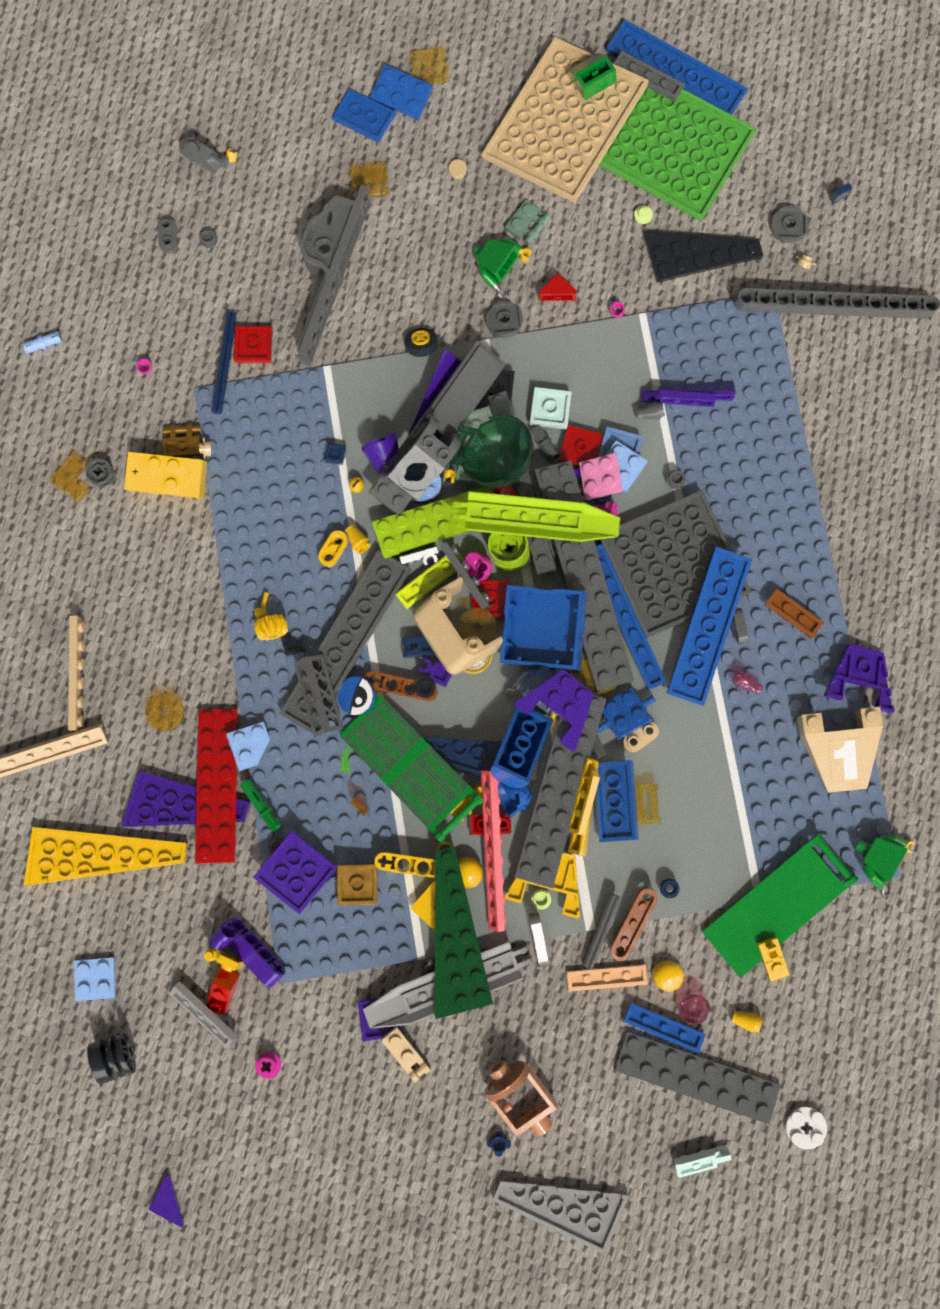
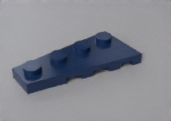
[423,737,502,776]

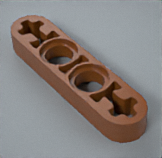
[364,671,438,702]

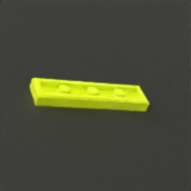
[396,553,464,609]

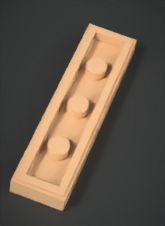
[566,964,648,991]

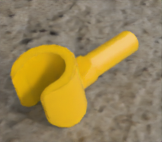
[255,592,269,619]

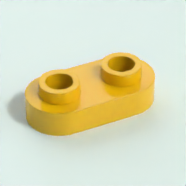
[319,531,348,567]

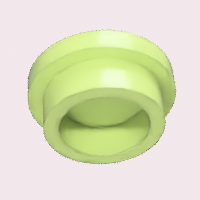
[634,206,653,224]
[531,889,551,909]

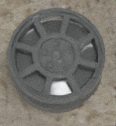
[85,458,115,488]

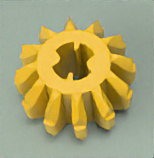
[254,614,288,641]

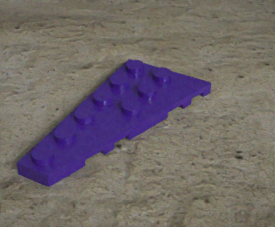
[121,771,251,827]

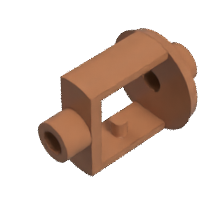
[485,1060,557,1136]

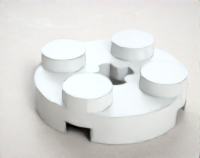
[785,1106,827,1149]

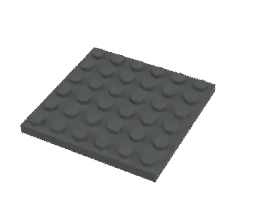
[599,490,751,639]

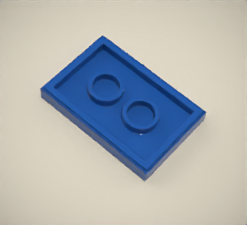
[332,89,396,143]

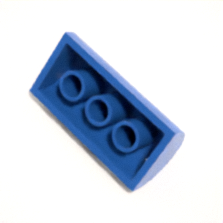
[491,707,553,788]

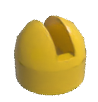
[349,477,364,493]

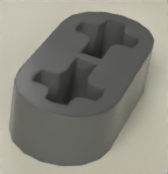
[732,608,749,645]

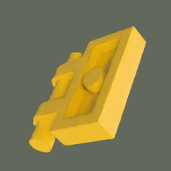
[204,949,244,972]

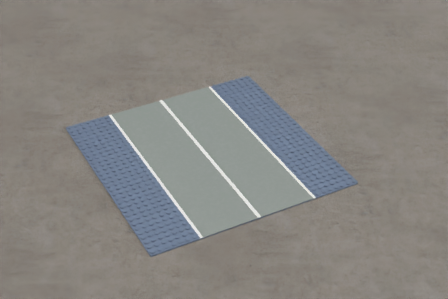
[194,298,900,983]

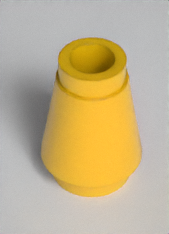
[345,525,370,554]
[732,1011,763,1033]

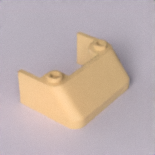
[414,577,503,675]

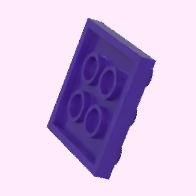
[253,830,337,915]

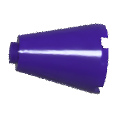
[361,433,399,476]

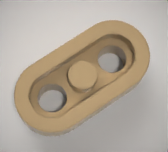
[623,722,659,753]

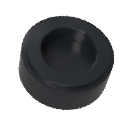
[416,679,435,699]

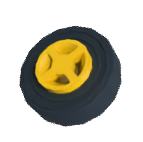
[404,328,438,357]

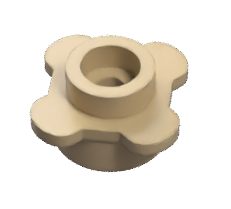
[796,254,816,269]
[199,437,211,460]

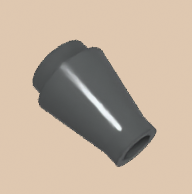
[636,401,665,420]

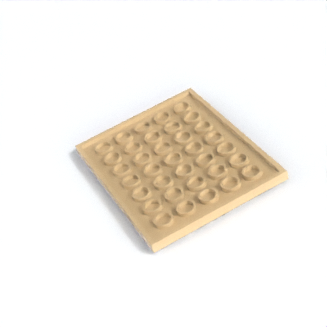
[481,37,649,203]

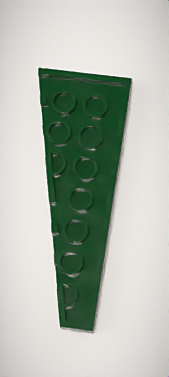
[434,846,493,1019]

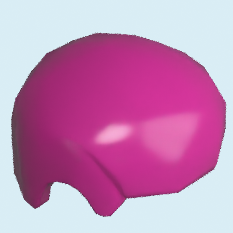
[464,551,492,581]

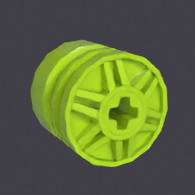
[488,533,531,572]

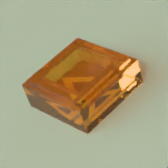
[350,797,370,817]

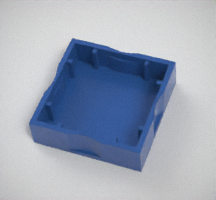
[500,585,588,670]

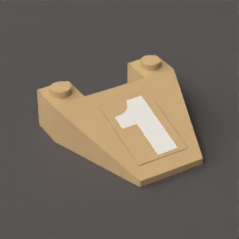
[797,707,883,793]

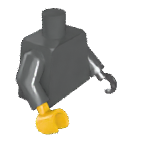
[179,129,237,174]

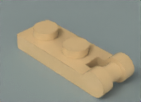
[381,1026,431,1083]

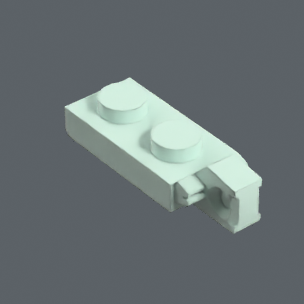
[674,1145,731,1178]

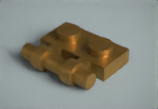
[163,423,202,457]

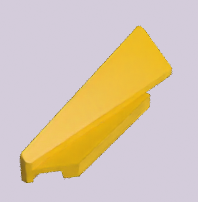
[568,757,600,857]

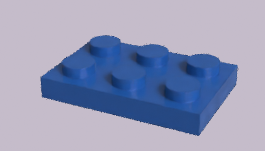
[370,64,434,121]

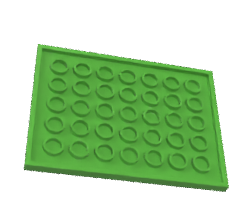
[599,88,757,222]

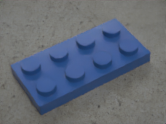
[596,760,639,842]

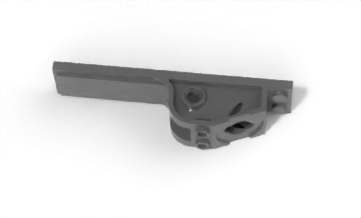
[297,185,371,367]
[368,340,506,515]

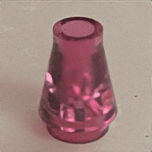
[733,670,763,695]

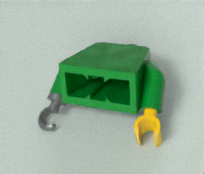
[473,238,532,299]
[855,835,915,896]

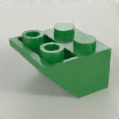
[567,53,617,100]

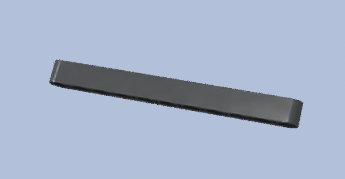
[734,288,940,319]

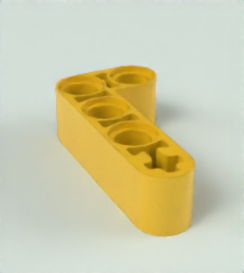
[375,841,453,878]

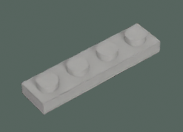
[169,981,238,1048]

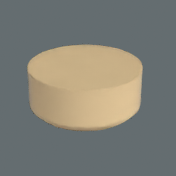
[449,159,467,179]

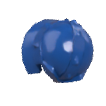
[498,782,533,818]

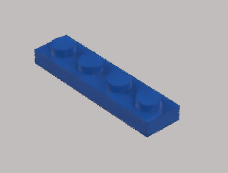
[623,1002,706,1053]

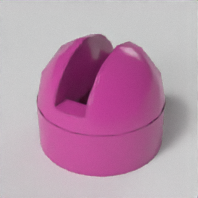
[610,302,625,318]
[136,359,153,374]

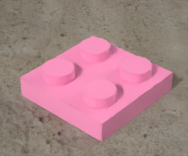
[579,453,623,500]

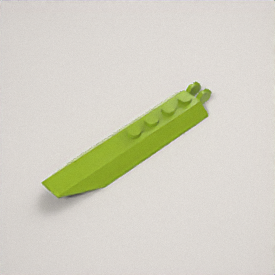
[450,491,620,542]

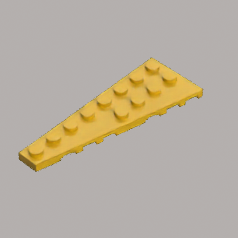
[24,827,188,885]

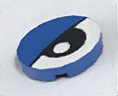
[337,676,375,715]

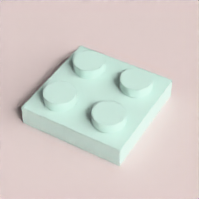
[530,387,572,430]

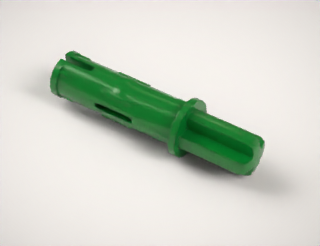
[240,779,281,832]

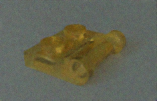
[635,784,661,825]

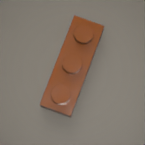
[764,589,824,639]

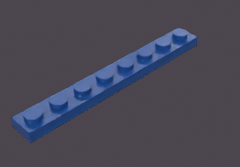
[596,544,666,691]

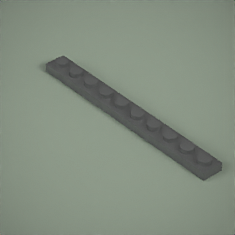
[488,391,557,575]

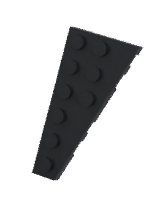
[643,230,764,283]

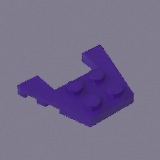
[824,644,895,714]
[513,670,594,752]

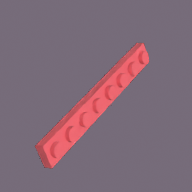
[481,770,506,932]

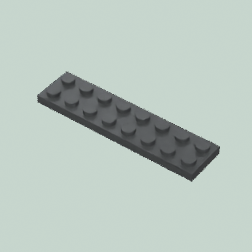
[614,1031,781,1125]

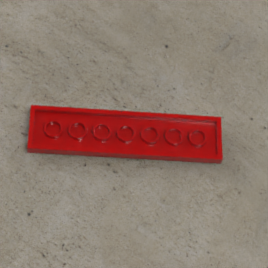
[195,709,238,865]

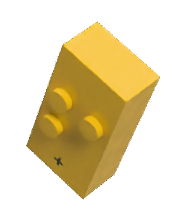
[124,452,208,499]

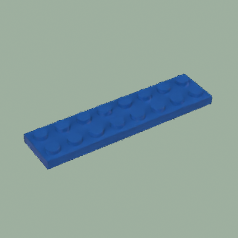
[606,20,748,115]
[666,547,752,706]

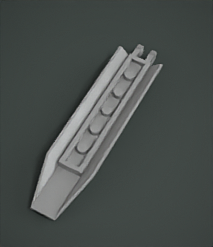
[363,942,533,1029]

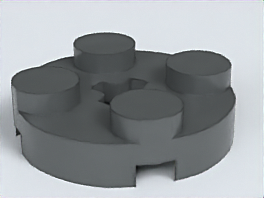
[771,206,809,243]
[486,301,523,338]

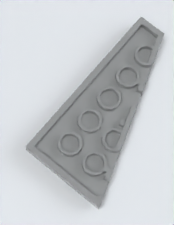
[492,1180,629,1254]

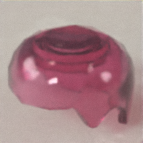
[678,994,711,1025]

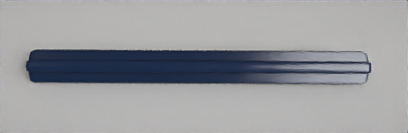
[212,311,237,415]

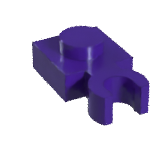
[418,658,453,688]

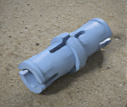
[22,331,62,354]

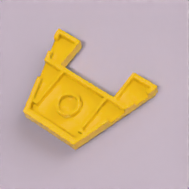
[505,853,580,919]

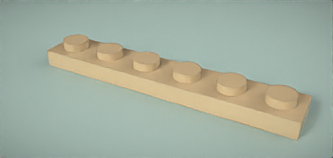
[68,616,85,732]
[0,724,108,777]

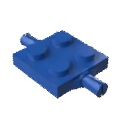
[597,688,656,740]

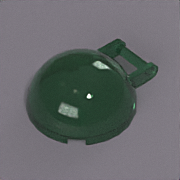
[449,414,534,488]

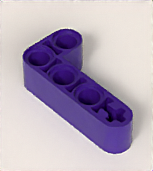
[209,917,286,987]

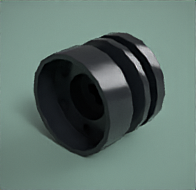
[87,1032,136,1085]

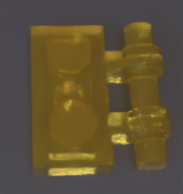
[350,164,390,198]

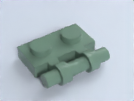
[505,200,551,245]

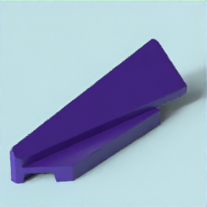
[409,349,461,434]
[642,381,736,407]

